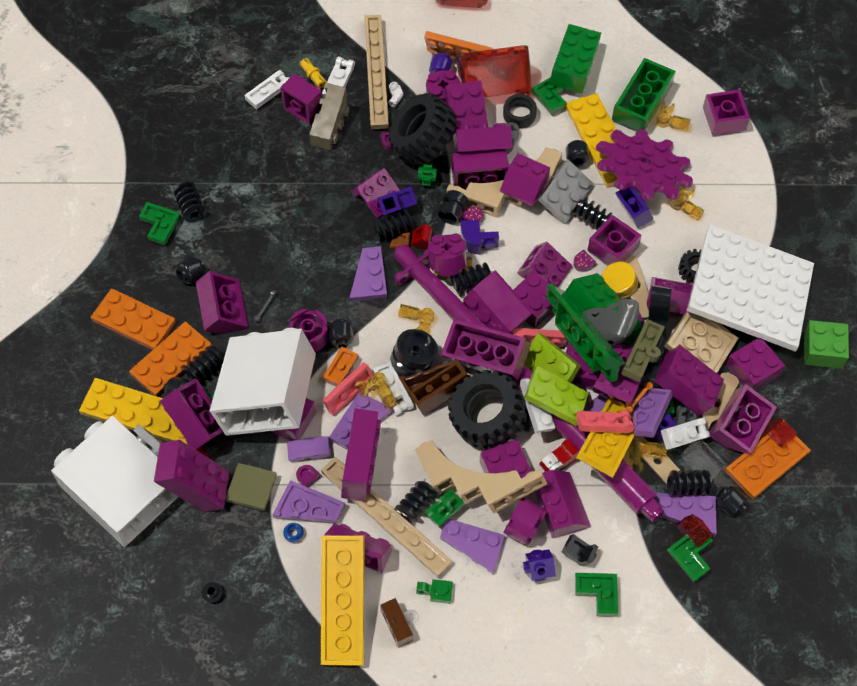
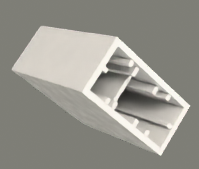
[210,328,316,435]
[51,416,178,547]

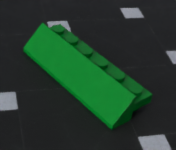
[547,283,626,383]

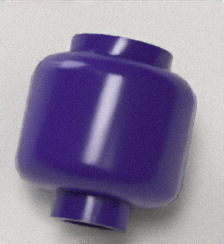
[429,53,453,73]

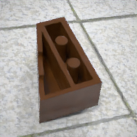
[398,360,469,416]

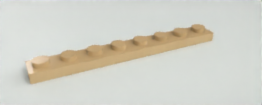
[364,15,389,129]
[321,457,452,578]

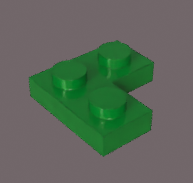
[531,77,567,114]
[139,202,181,246]
[667,525,713,583]
[575,573,618,616]

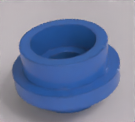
[283,522,304,543]

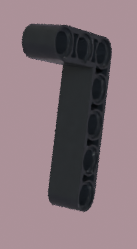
[639,286,672,388]

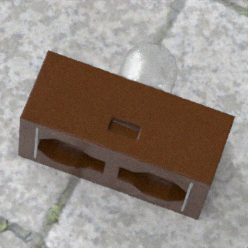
[380,598,418,648]

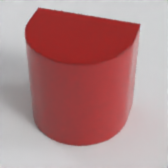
[411,224,432,249]

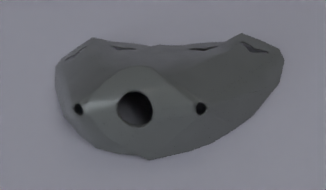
[583,299,639,346]

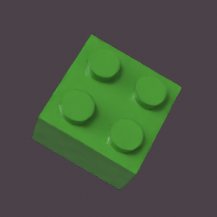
[804,320,849,369]

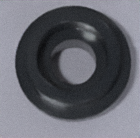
[201,582,223,603]

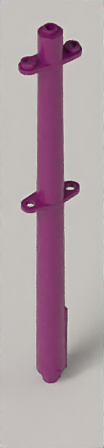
[394,245,664,522]

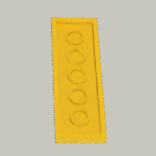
[565,93,617,188]
[79,378,188,445]
[576,396,635,478]
[321,535,365,665]

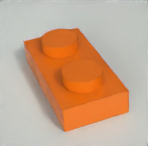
[323,346,359,387]

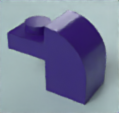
[377,186,417,215]
[460,220,499,255]

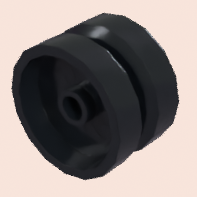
[390,329,438,377]

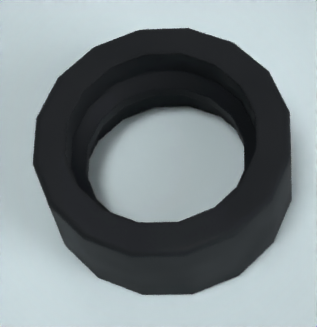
[503,94,537,128]

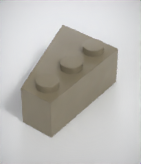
[309,83,349,150]

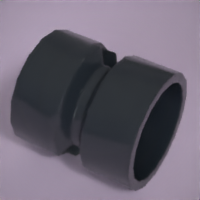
[437,190,468,225]

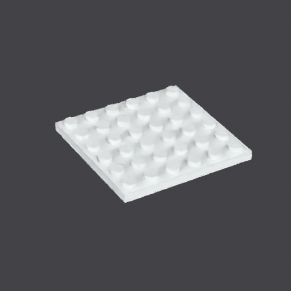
[686,224,814,351]

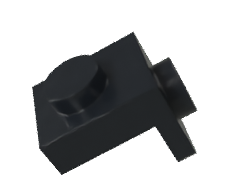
[561,534,598,566]

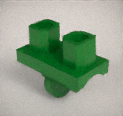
[425,488,465,528]

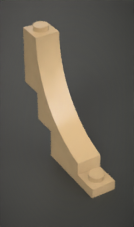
[446,147,562,218]
[415,440,547,514]

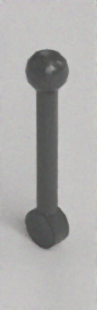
[253,290,277,323]

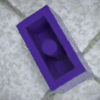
[615,187,654,228]

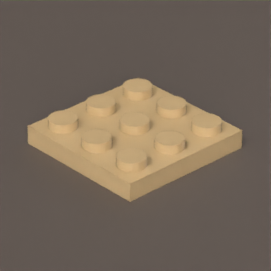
[664,311,738,373]

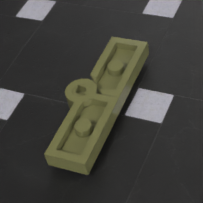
[621,319,665,382]

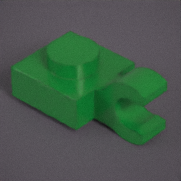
[416,579,453,604]

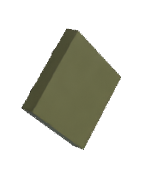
[226,463,277,511]

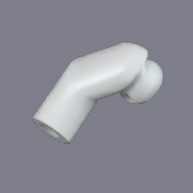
[388,82,403,107]

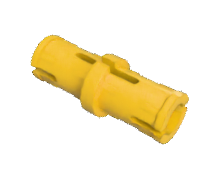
[300,58,327,89]

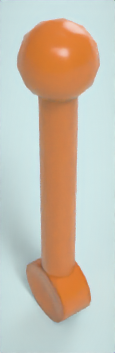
[626,382,653,413]

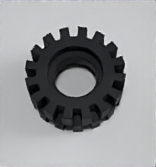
[678,249,701,284]

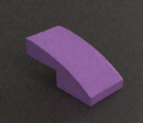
[287,436,331,463]

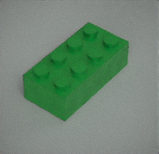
[549,24,602,94]
[612,58,676,131]
[565,273,643,345]

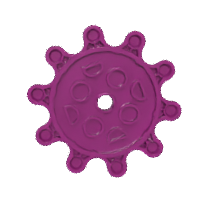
[596,129,693,201]

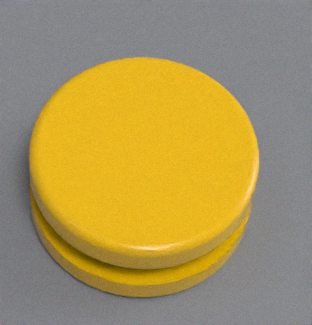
[602,262,638,299]

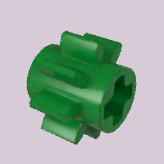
[418,163,437,186]

